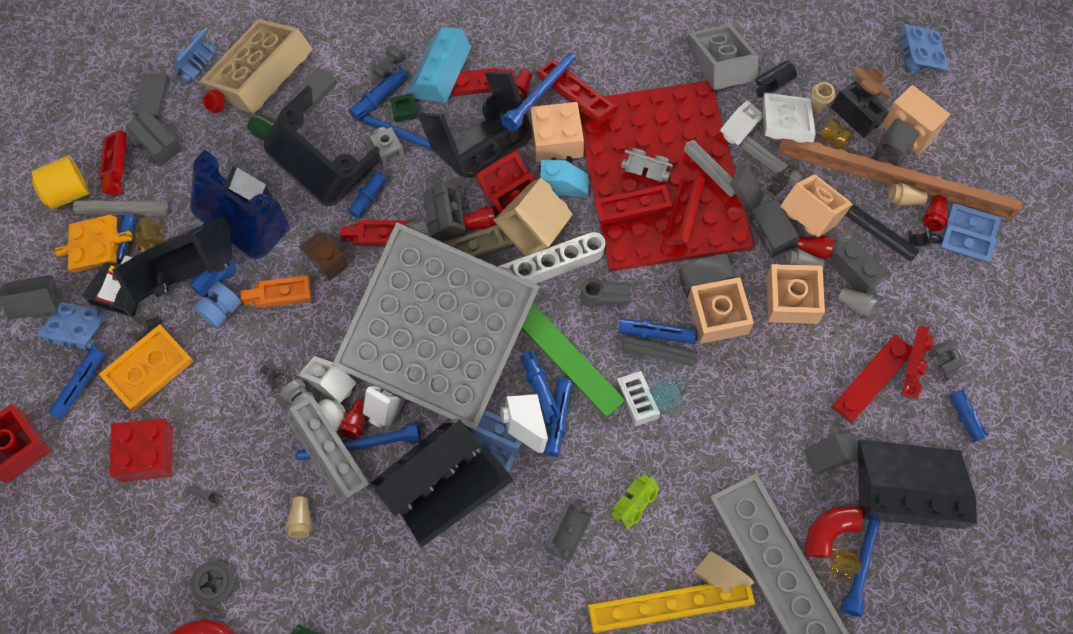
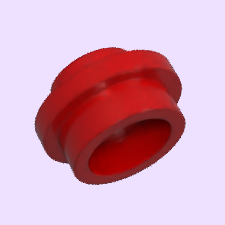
[203,89,225,113]

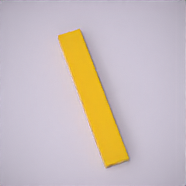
[588,584,755,634]

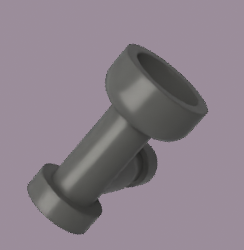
[373,45,405,80]

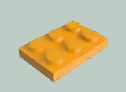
[99,324,194,412]

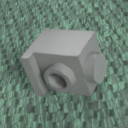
[370,127,405,167]

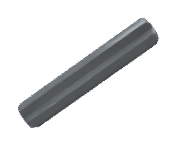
[622,336,697,366]

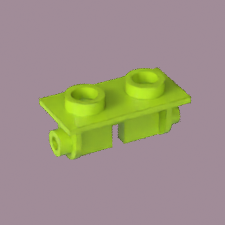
[611,474,660,530]

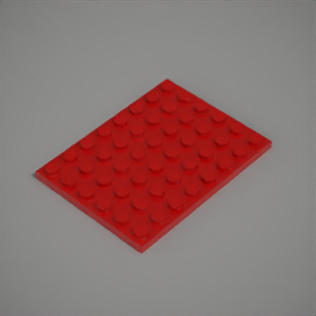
[579,81,754,272]

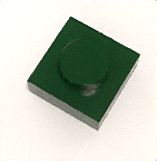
[390,93,418,122]

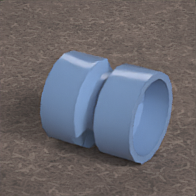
[192,281,241,329]

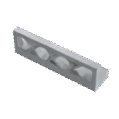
[285,396,369,505]

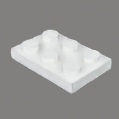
[762,93,816,143]

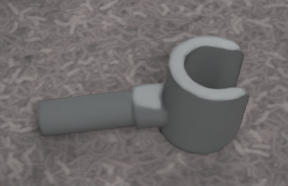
[187,486,223,508]

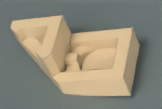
[694,551,754,593]

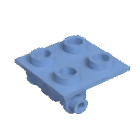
[899,24,949,73]
[174,27,217,83]
[37,302,108,351]

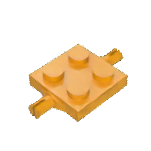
[54,214,133,273]

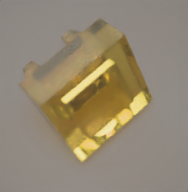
[135,217,163,251]
[829,548,862,583]

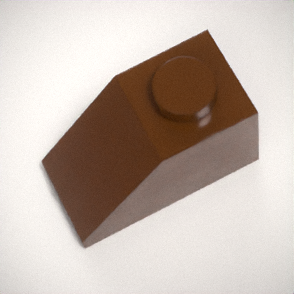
[299,232,348,281]

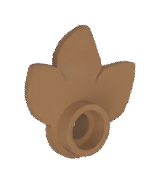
[852,67,891,98]

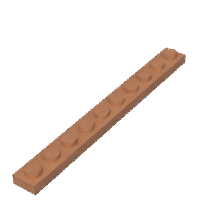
[777,138,1022,220]

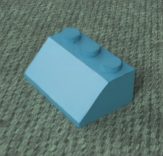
[405,27,471,103]

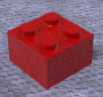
[0,404,51,484]
[110,418,173,482]

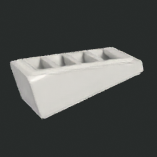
[617,371,660,426]

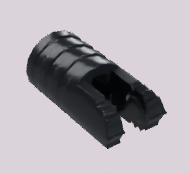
[755,60,797,97]

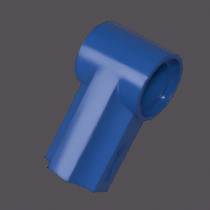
[189,259,237,297]

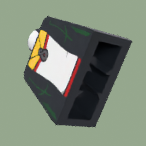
[82,256,138,318]

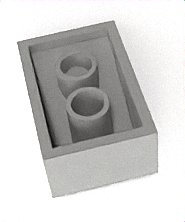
[689,24,758,90]

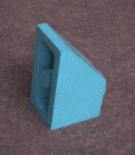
[541,160,589,197]

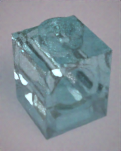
[649,376,684,414]

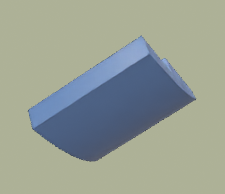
[940,203,1001,263]
[462,410,522,473]

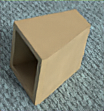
[494,177,573,256]

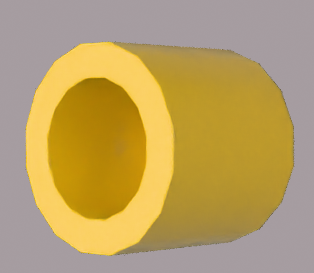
[31,155,90,210]

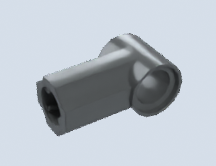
[579,277,631,308]

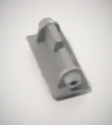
[621,148,673,183]

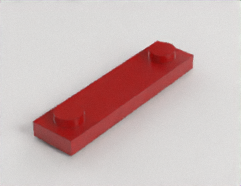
[536,59,617,125]
[831,334,912,424]

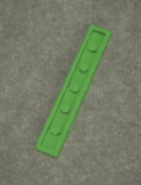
[521,303,626,419]

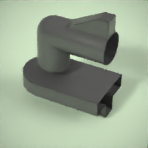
[931,337,966,381]

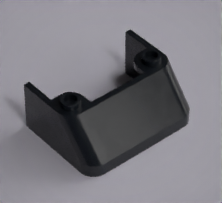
[418,71,532,178]
[264,85,380,206]
[112,215,233,306]

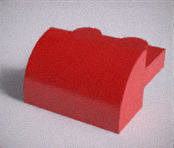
[474,150,535,215]

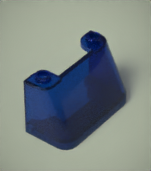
[190,150,291,259]

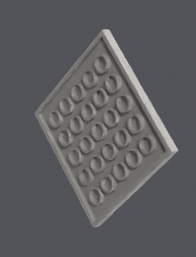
[332,222,540,430]

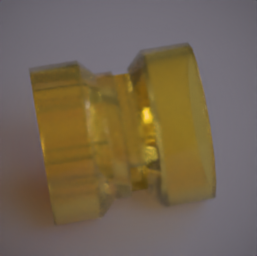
[819,119,853,149]

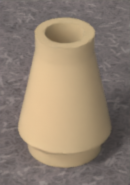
[811,82,835,113]
[888,182,928,206]
[285,496,312,539]

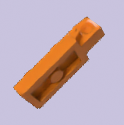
[240,275,312,308]

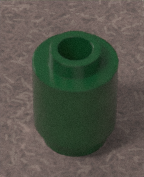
[247,113,275,141]

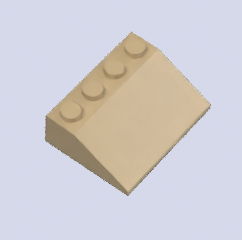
[199,19,313,114]

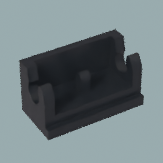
[831,81,889,138]

